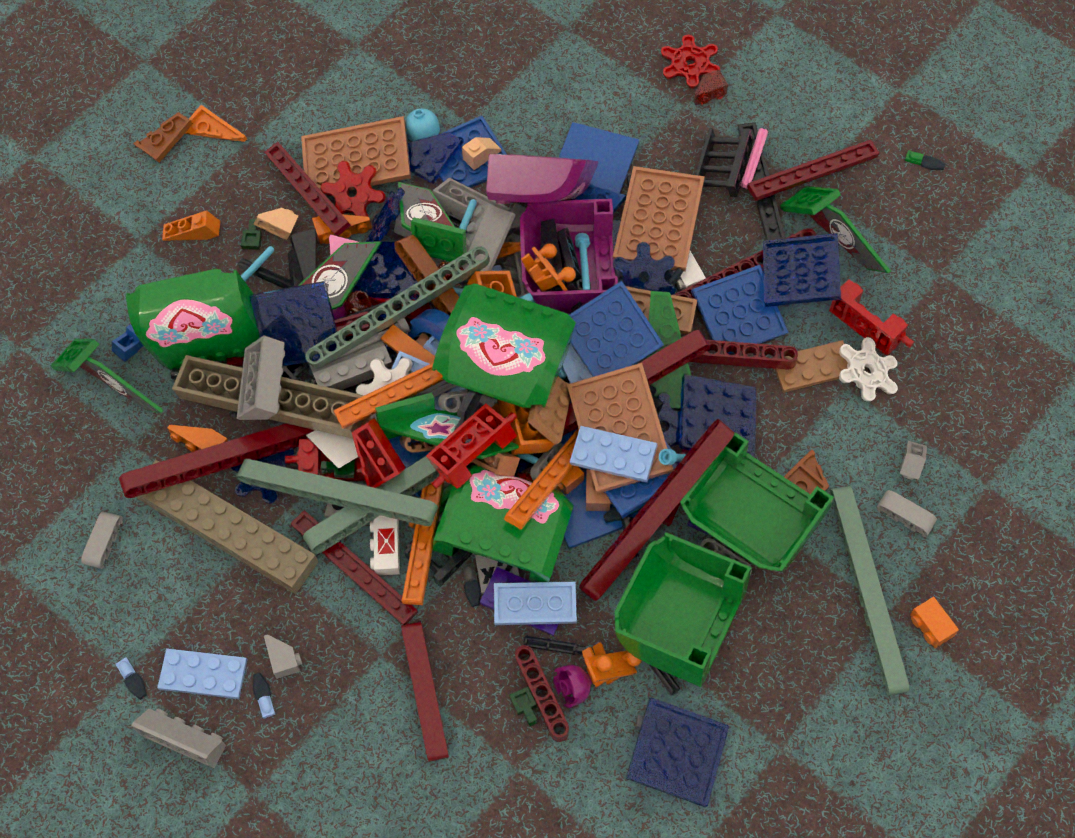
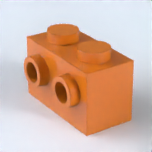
[910,597,959,648]

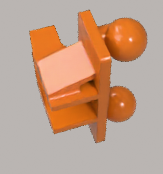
[521,243,576,292]
[582,642,642,687]

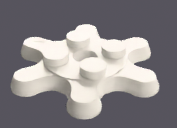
[839,337,898,401]
[356,357,413,419]

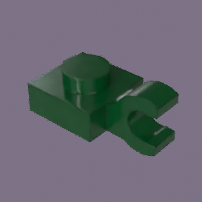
[240,219,262,250]
[321,459,356,478]
[509,687,537,727]

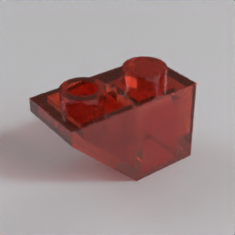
[694,70,728,105]

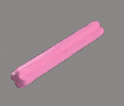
[741,128,768,189]

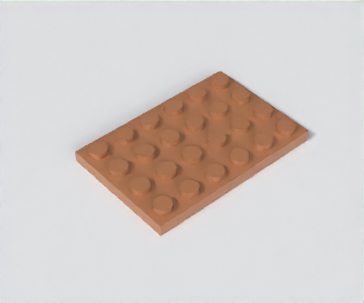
[301,116,411,190]
[613,166,705,272]
[567,363,674,494]

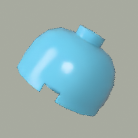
[405,108,440,143]

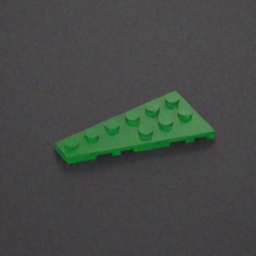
[646,291,700,409]

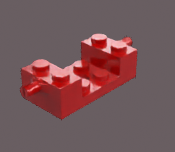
[829,279,914,356]
[426,403,517,489]
[285,439,366,481]

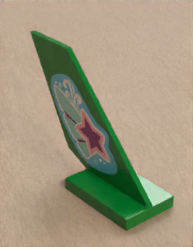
[375,392,519,459]

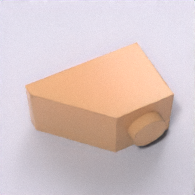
[462,137,501,170]
[253,208,298,240]

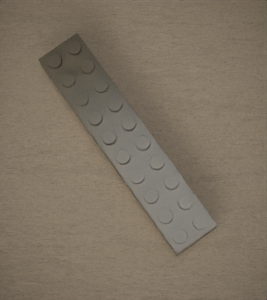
[172,355,363,439]
[136,460,318,595]

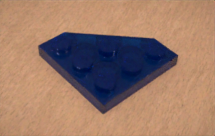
[407,132,463,184]

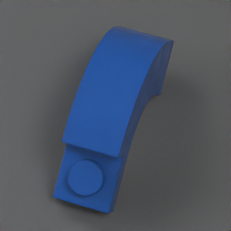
[407,309,450,341]

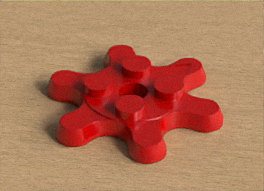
[661,35,720,89]
[320,161,386,217]

